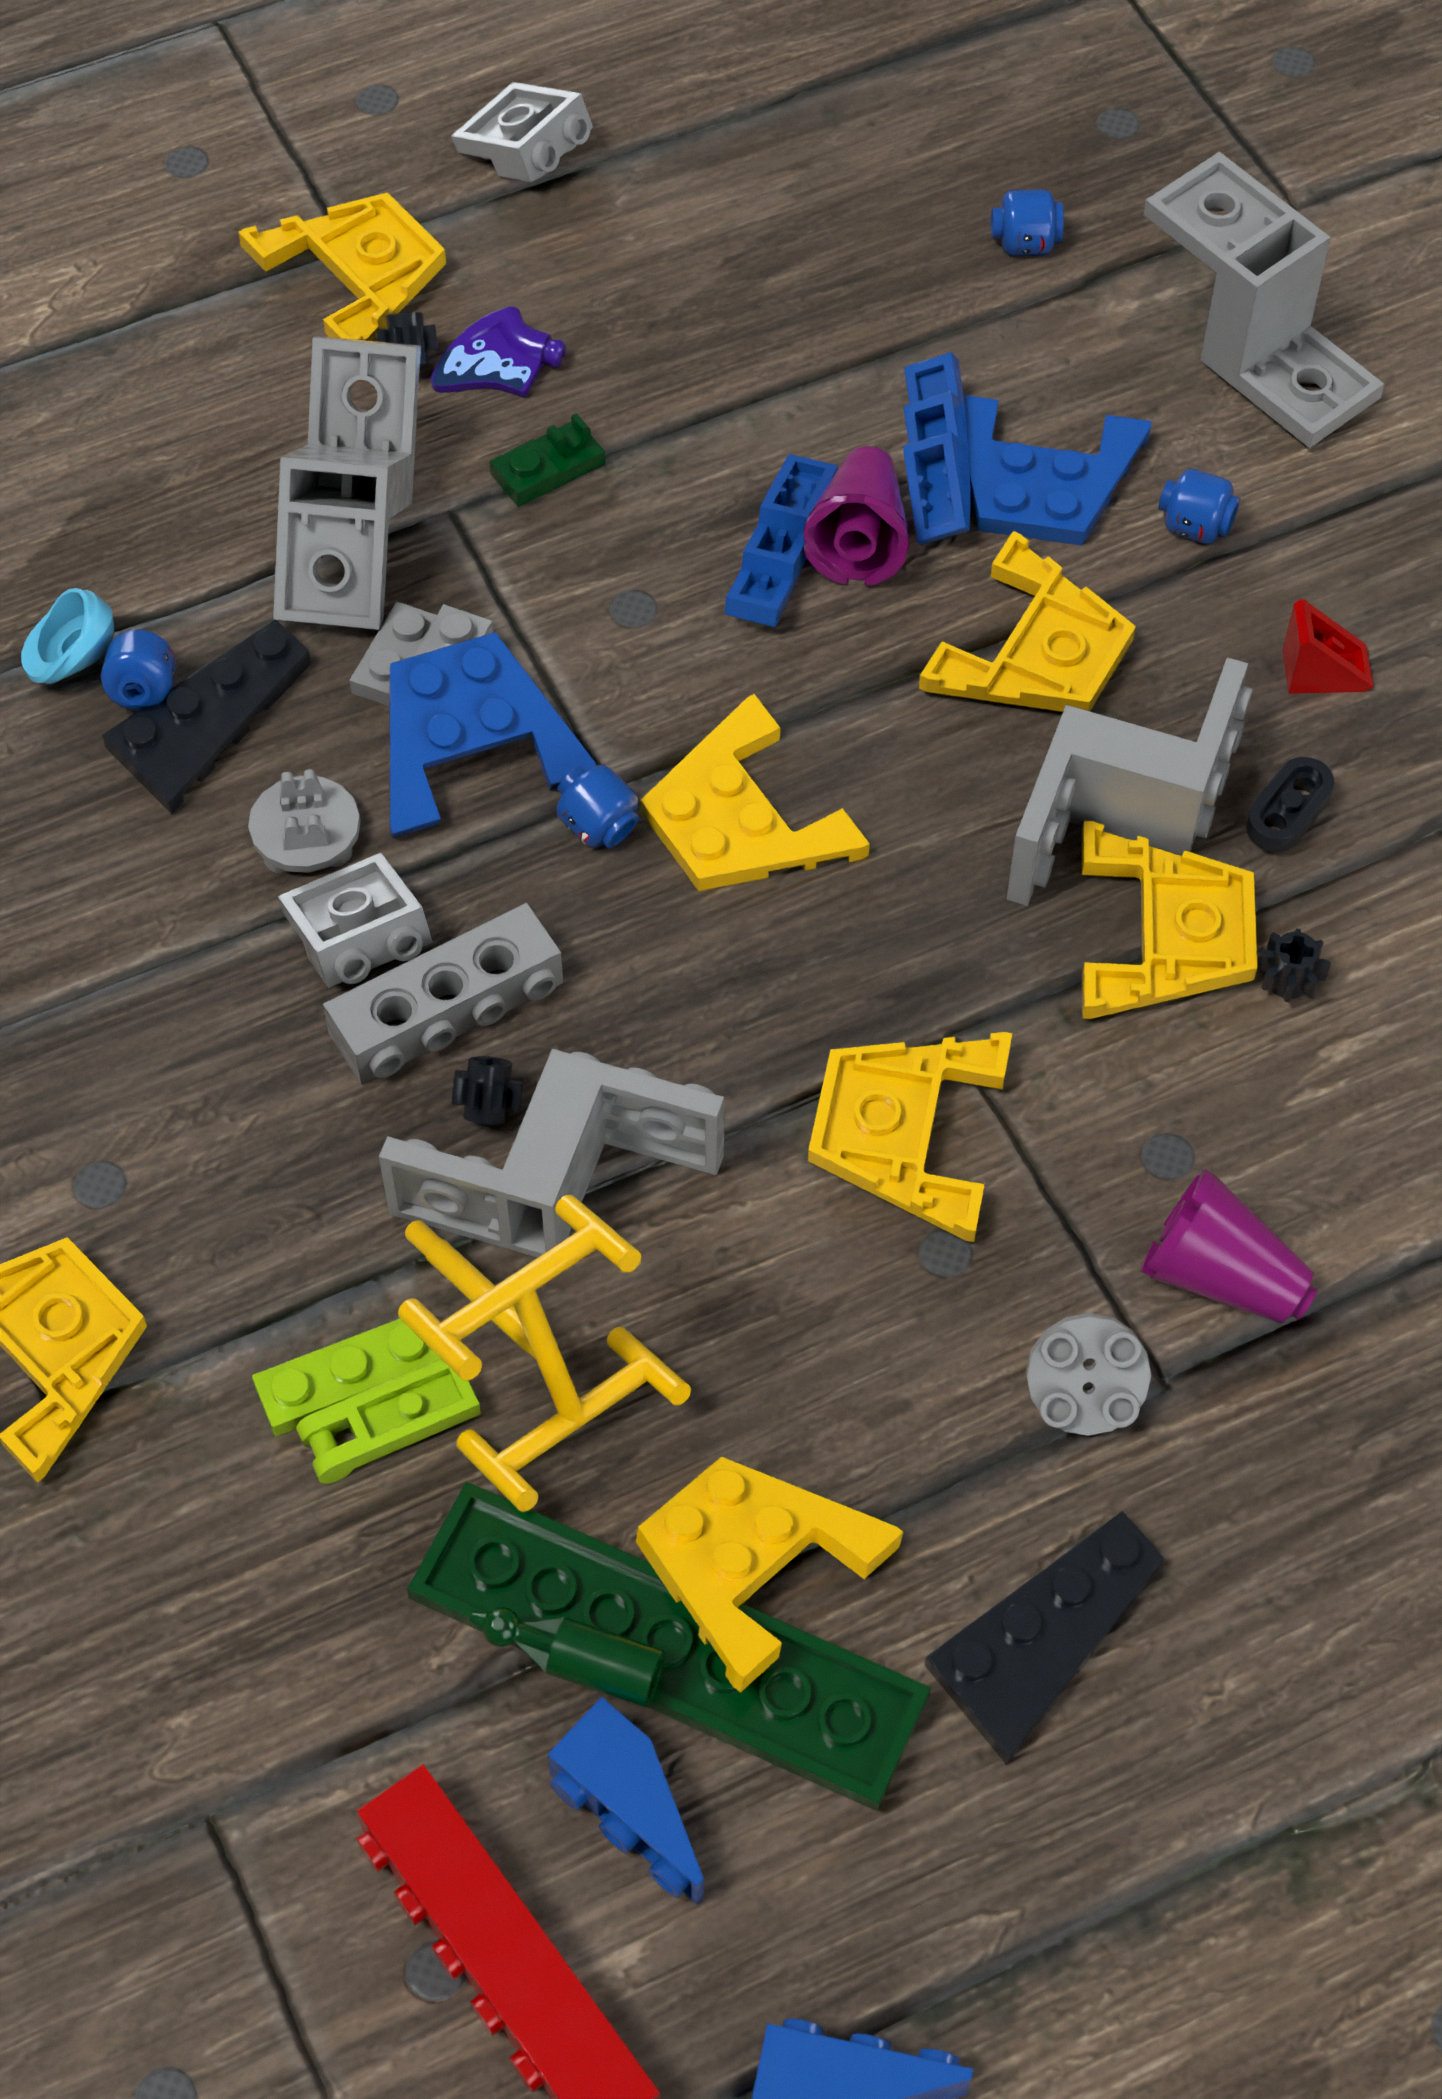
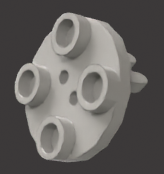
[248,769,361,873]
[1026,1313,1151,1436]

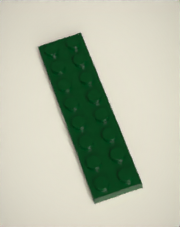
[407,1481,931,1812]

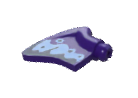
[431,306,566,398]

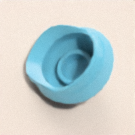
[21,588,114,684]

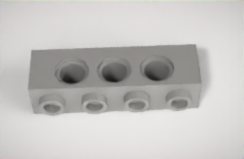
[323,903,563,1085]

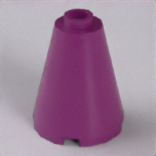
[803,446,910,586]
[1140,1169,1318,1324]

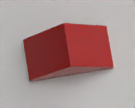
[1282,598,1373,694]

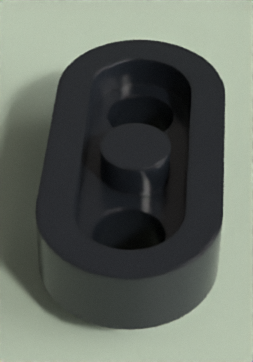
[1246,757,1334,852]

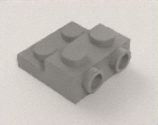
[451,82,593,182]
[349,601,493,706]
[278,853,433,988]

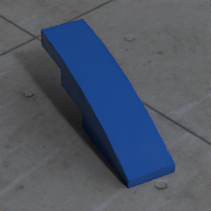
[903,352,971,545]
[724,454,838,627]

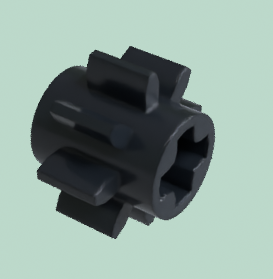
[375,312,438,366]
[1257,928,1331,1003]
[451,1056,524,1125]

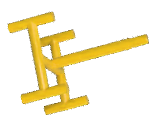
[398,1195,691,1512]

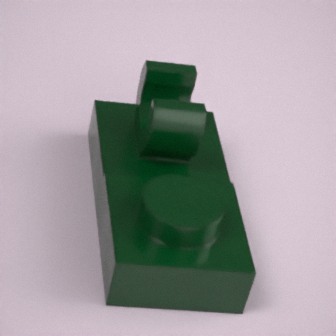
[489,413,605,507]

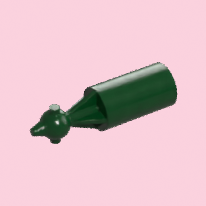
[470,1607,666,1708]

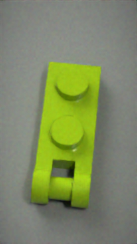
[296,1359,481,1484]

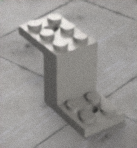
[1143,152,1384,448]
[273,336,421,630]
[1006,657,1253,906]
[379,1049,724,1258]

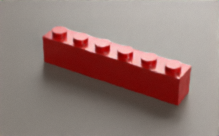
[355,1764,660,2099]

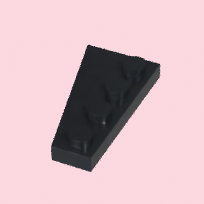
[102,619,311,814]
[924,1511,1164,1765]

